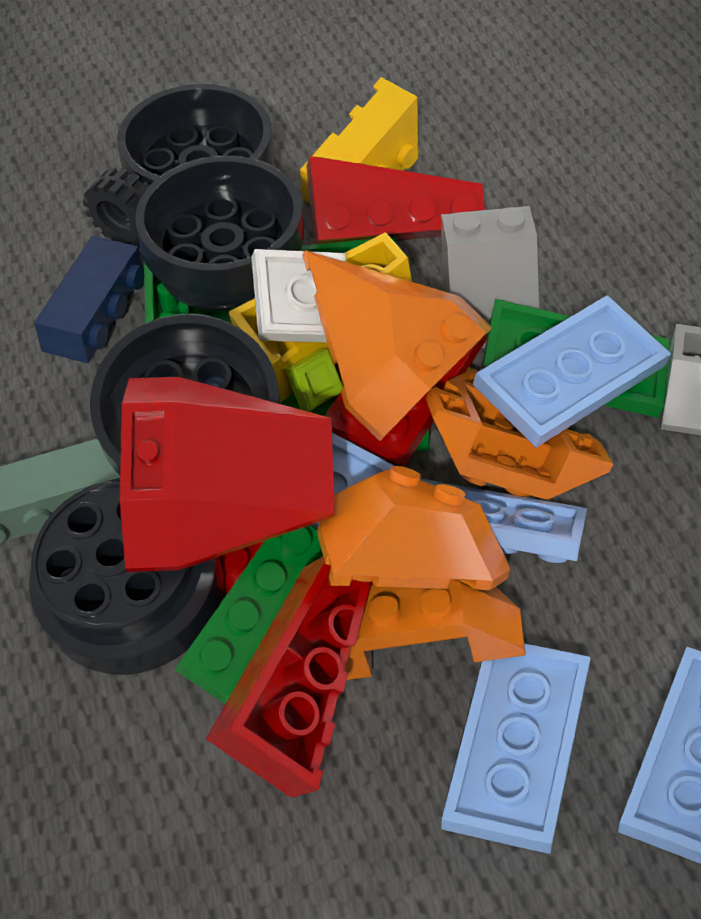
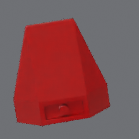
[120,377,335,572]

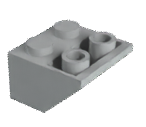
[661,324,701,435]

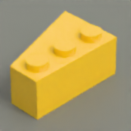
[300,77,419,204]

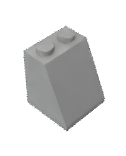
[441,206,539,348]

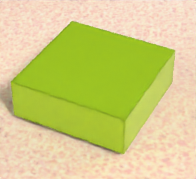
[284,349,344,411]

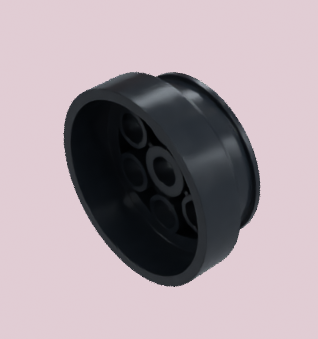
[117,84,274,185]
[135,156,304,311]
[90,314,280,475]
[29,481,224,675]

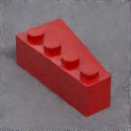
[306,155,485,244]
[205,557,371,798]

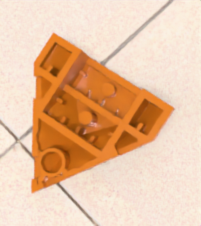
[302,250,492,441]
[425,366,613,500]
[317,466,511,590]
[344,579,526,680]

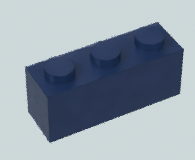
[34,236,144,363]

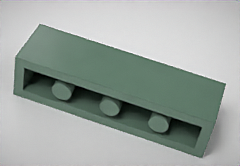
[0,439,120,544]

